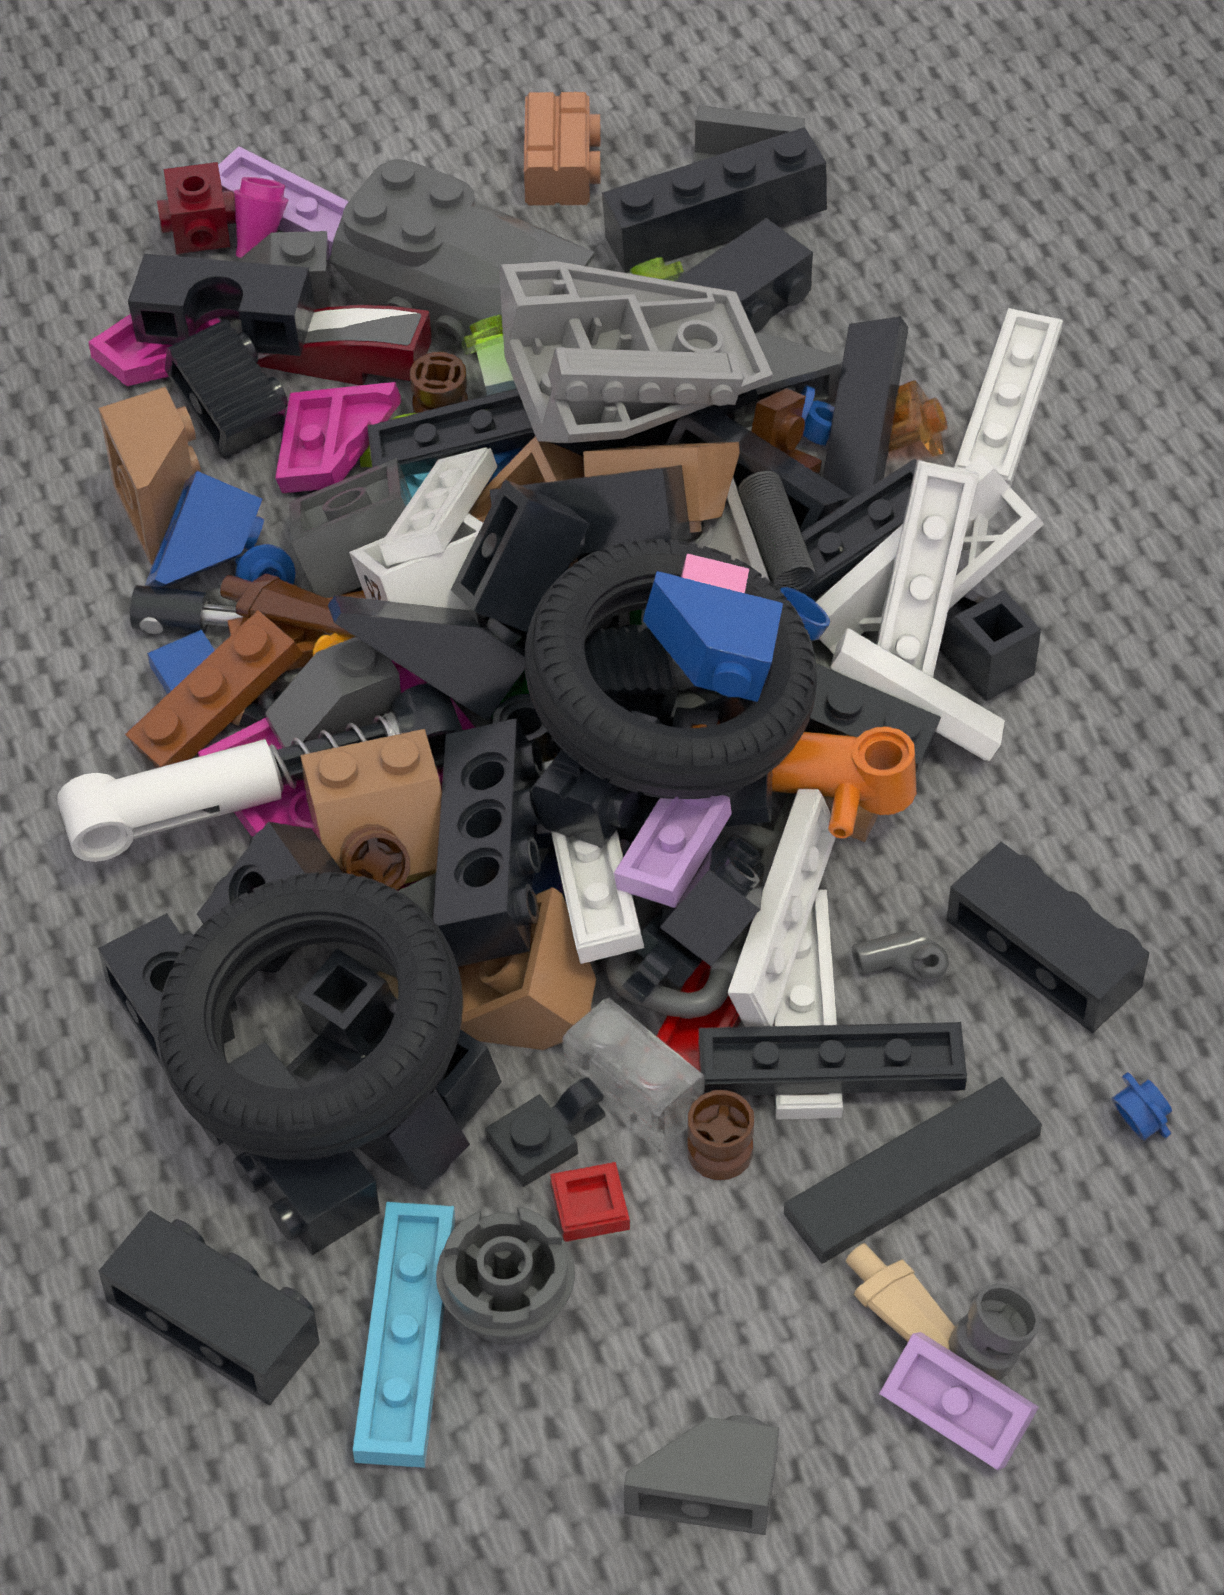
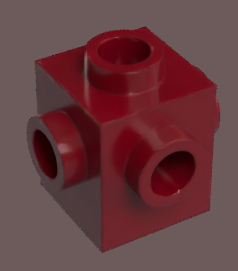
[157,162,236,254]

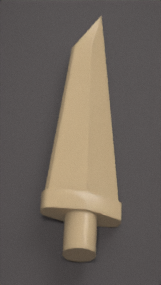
[846,1243,955,1350]

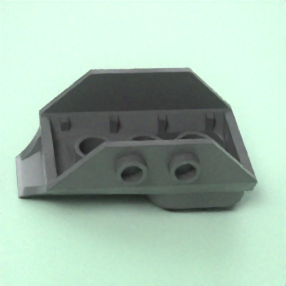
[330,159,597,355]

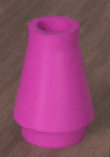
[234,177,289,258]

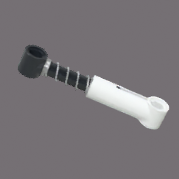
[57,683,463,862]

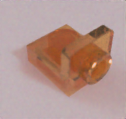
[888,380,948,457]

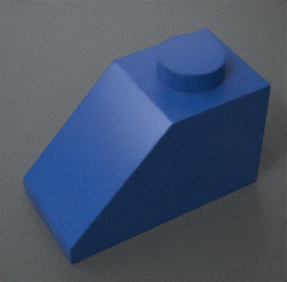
[144,471,264,588]
[643,571,783,702]

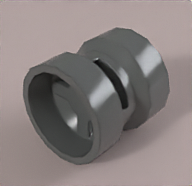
[948,1283,1041,1380]

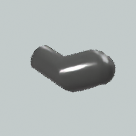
[852,930,949,982]

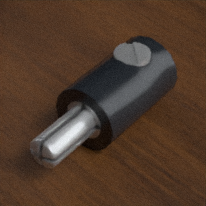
[130,585,244,635]

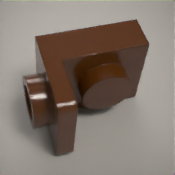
[751,388,822,474]

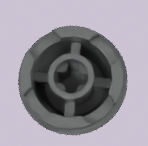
[436,1207,575,1345]

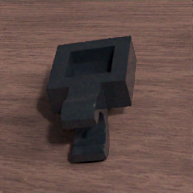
[622,907,703,1003]
[485,1077,606,1187]

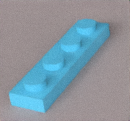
[353,1202,455,1468]

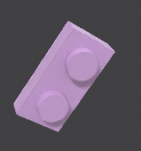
[614,795,732,908]
[879,1332,1039,1470]

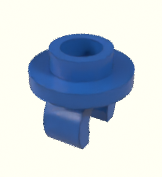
[800,385,835,445]
[235,544,296,585]

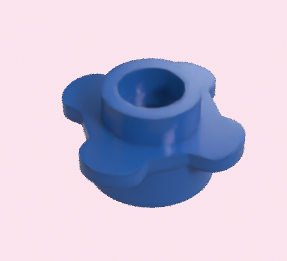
[1111,1072,1172,1141]

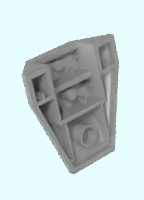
[499,261,773,443]

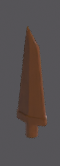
[220,573,355,638]

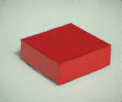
[550,1162,630,1242]

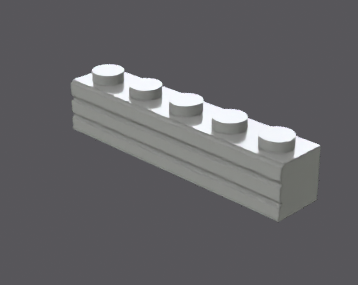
[548,347,743,406]

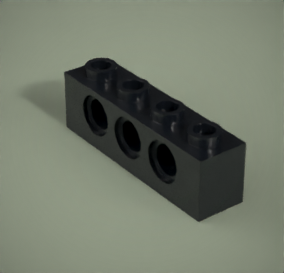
[433,718,545,967]

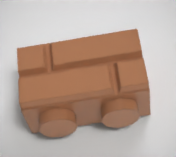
[524,92,601,205]

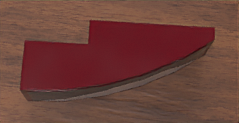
[256,305,432,386]

